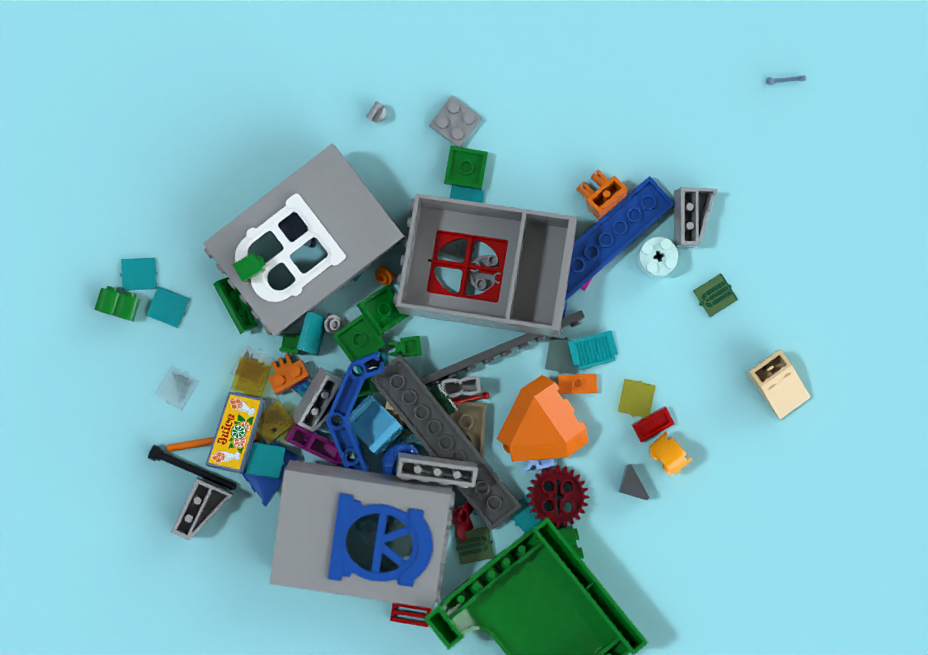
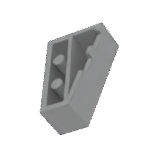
[674,187,718,248]
[291,367,343,432]
[171,477,233,540]

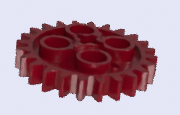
[526,465,589,529]

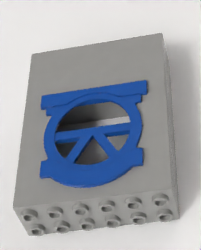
[269,460,455,609]

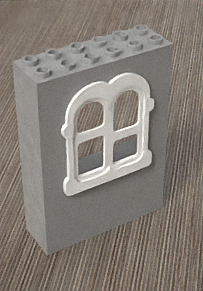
[203,143,405,336]

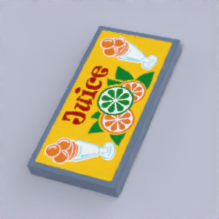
[205,392,266,474]

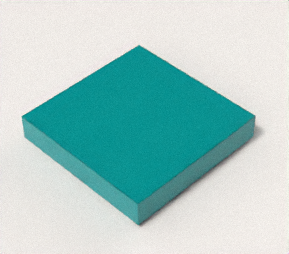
[297,311,325,356]

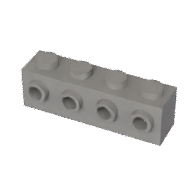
[395,452,478,488]

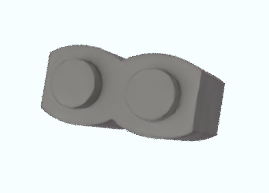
[441,376,481,399]

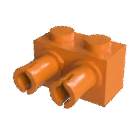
[576,170,628,220]

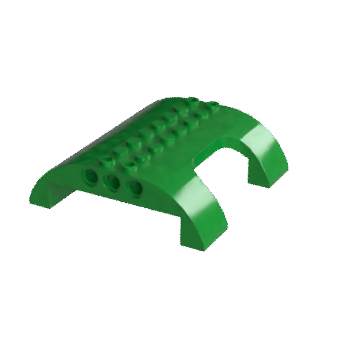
[424,517,649,655]

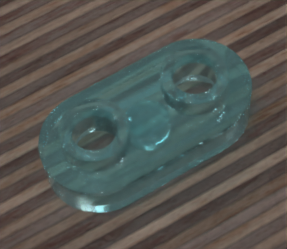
[355,516,387,551]

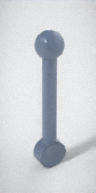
[766,75,806,85]

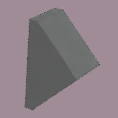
[618,464,650,500]

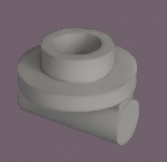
[366,101,387,123]
[323,313,342,334]

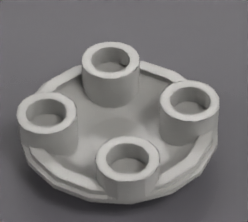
[469,255,501,292]

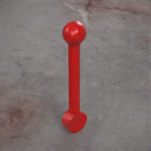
[452,392,489,405]

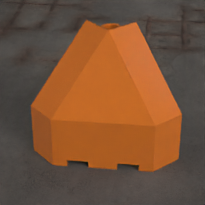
[497,375,588,462]

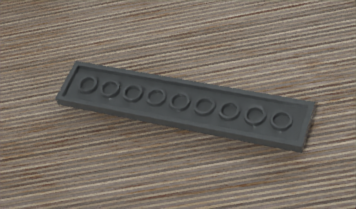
[370,354,521,530]

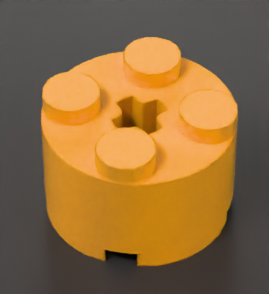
[649,431,692,476]

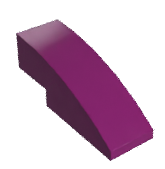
[284,422,342,466]

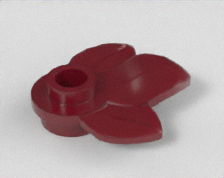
[451,503,474,542]

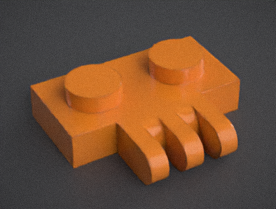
[268,353,310,395]

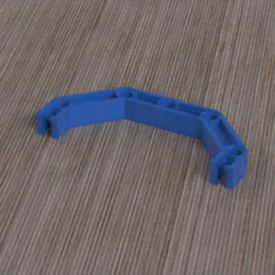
[326,350,385,472]

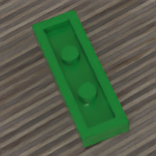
[213,277,258,334]

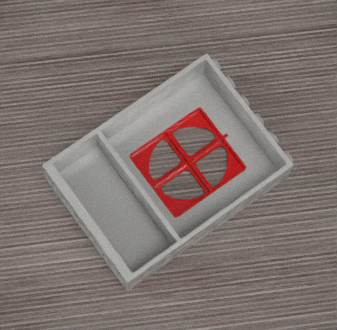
[394,193,577,338]

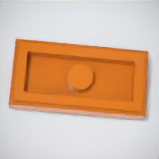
[558,374,597,394]

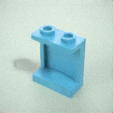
[349,394,405,457]

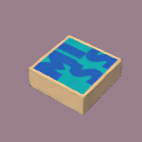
[290,379,312,398]

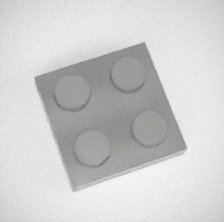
[429,96,482,147]

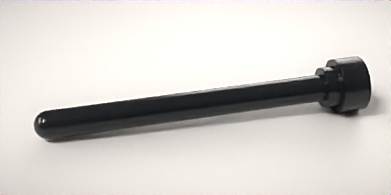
[148,444,237,490]

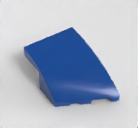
[242,436,299,507]

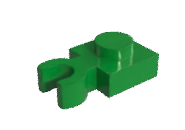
[387,336,422,357]

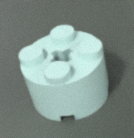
[637,237,678,278]

